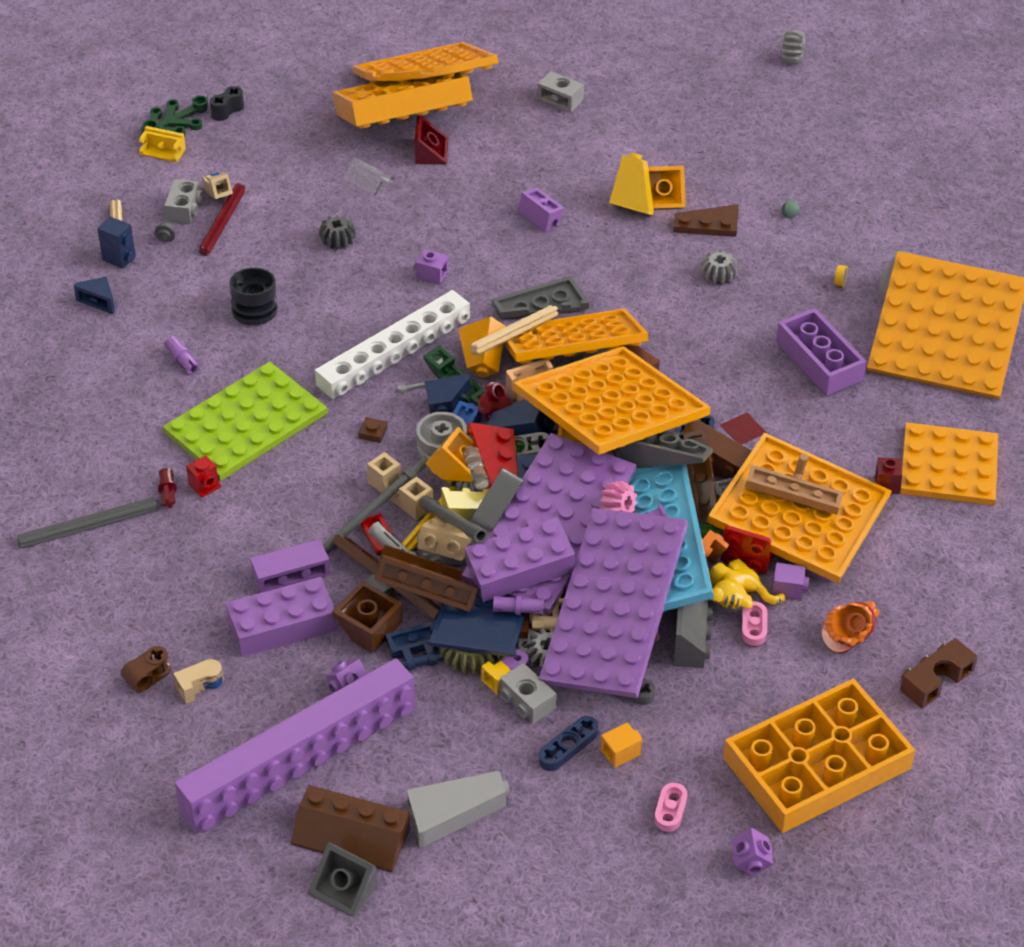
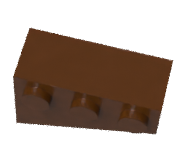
[679,420,752,481]

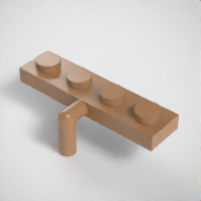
[745,454,843,515]

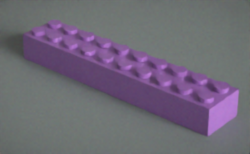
[175,658,415,834]

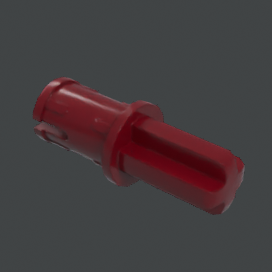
[158,468,177,508]

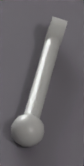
[397,377,438,393]

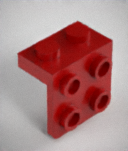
[720,526,775,574]

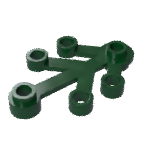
[141,95,209,137]

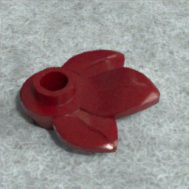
[478,382,512,421]

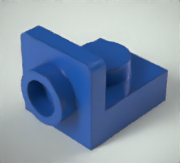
[453,401,482,433]

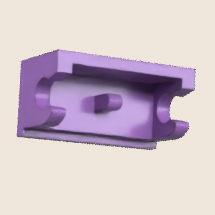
[518,188,565,233]

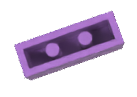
[250,539,330,593]

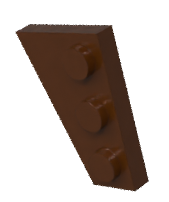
[673,204,739,237]

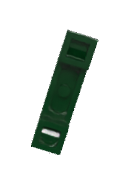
[423,345,486,407]

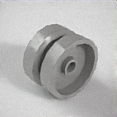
[416,412,467,467]

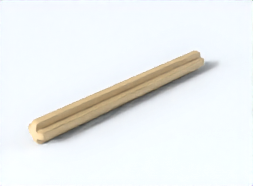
[470,305,558,355]

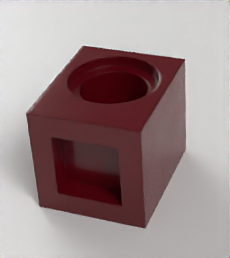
[874,457,902,494]

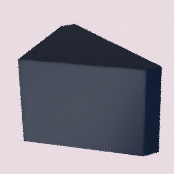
[74,276,115,314]

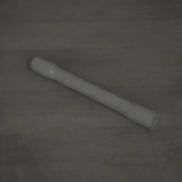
[420,495,488,543]

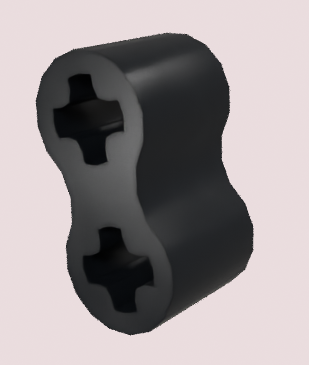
[210,86,244,121]

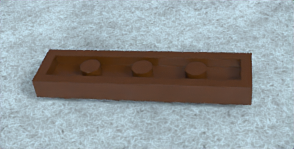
[683,429,718,524]

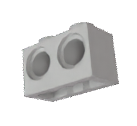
[164,179,203,224]

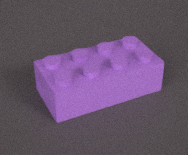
[776,308,866,396]
[464,517,576,602]
[226,577,337,657]

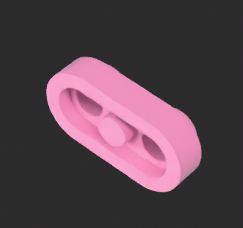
[742,602,767,646]
[654,783,688,832]

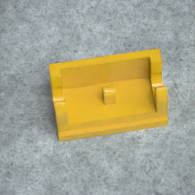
[139,126,186,163]

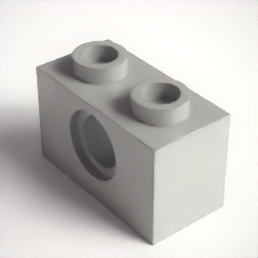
[538,71,584,112]
[499,663,557,724]

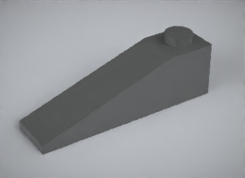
[615,431,713,468]

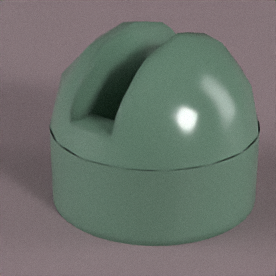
[781,199,800,217]

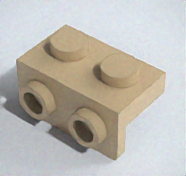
[418,518,474,561]

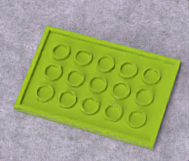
[163,361,328,481]

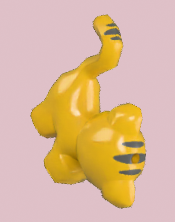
[709,559,785,609]

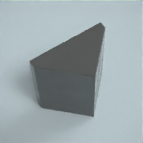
[308,842,377,916]

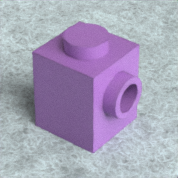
[414,249,449,284]
[772,563,809,600]

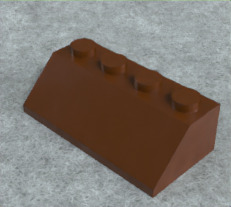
[291,785,410,872]

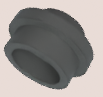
[154,222,176,242]

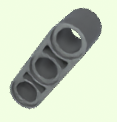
[470,468,524,533]

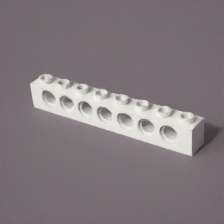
[315,290,470,399]

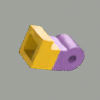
[481,649,528,695]

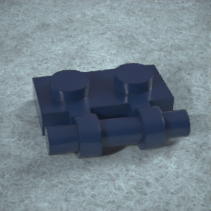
[385,622,444,671]

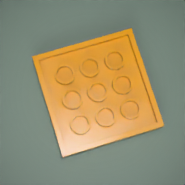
[900,422,998,506]

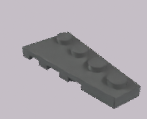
[492,276,589,319]

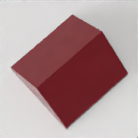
[415,115,449,165]

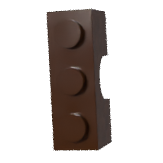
[900,638,978,709]

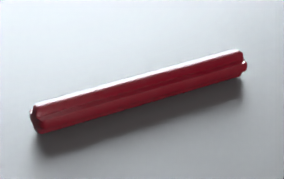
[199,183,246,256]

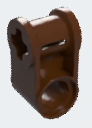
[121,646,171,693]

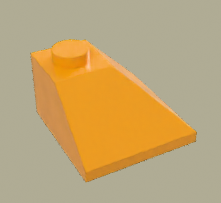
[648,166,685,209]
[425,427,483,482]

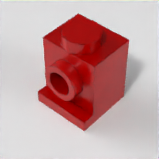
[186,455,221,498]

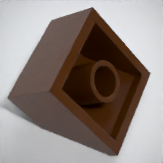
[332,581,403,653]

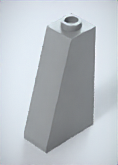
[407,771,510,847]

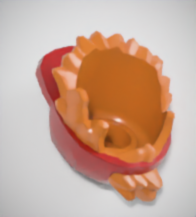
[821,601,879,653]

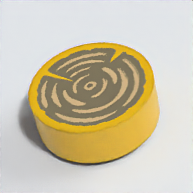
[834,265,848,287]

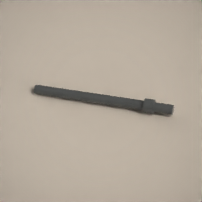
[323,456,428,554]

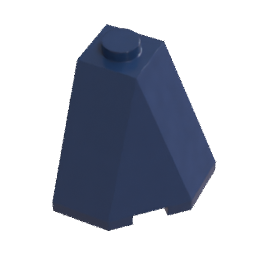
[487,399,558,448]

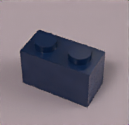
[97,216,136,269]

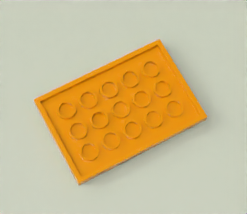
[503,308,648,364]

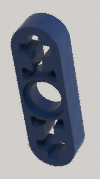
[539,716,599,771]

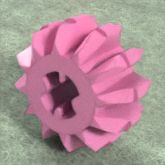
[600,481,637,513]

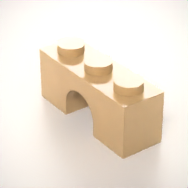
[367,452,433,520]

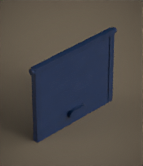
[426,596,526,657]

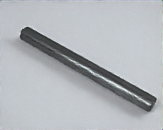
[17,497,157,548]

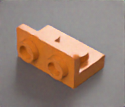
[702,530,729,563]

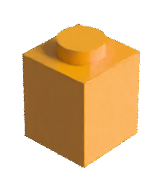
[600,722,643,768]

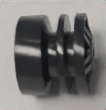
[229,267,278,325]

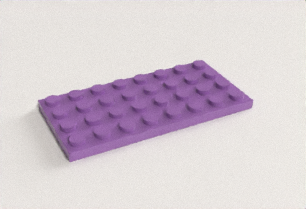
[462,433,637,615]
[539,508,688,698]

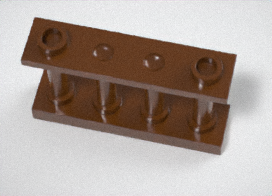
[375,544,478,612]

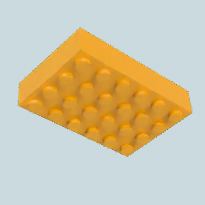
[332,72,473,129]
[723,678,915,834]

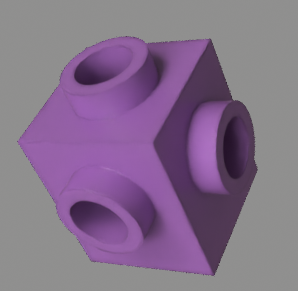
[325,659,368,693]
[731,828,773,876]

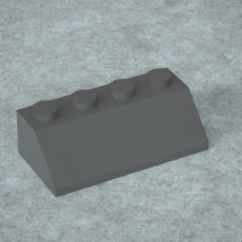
[674,587,713,668]

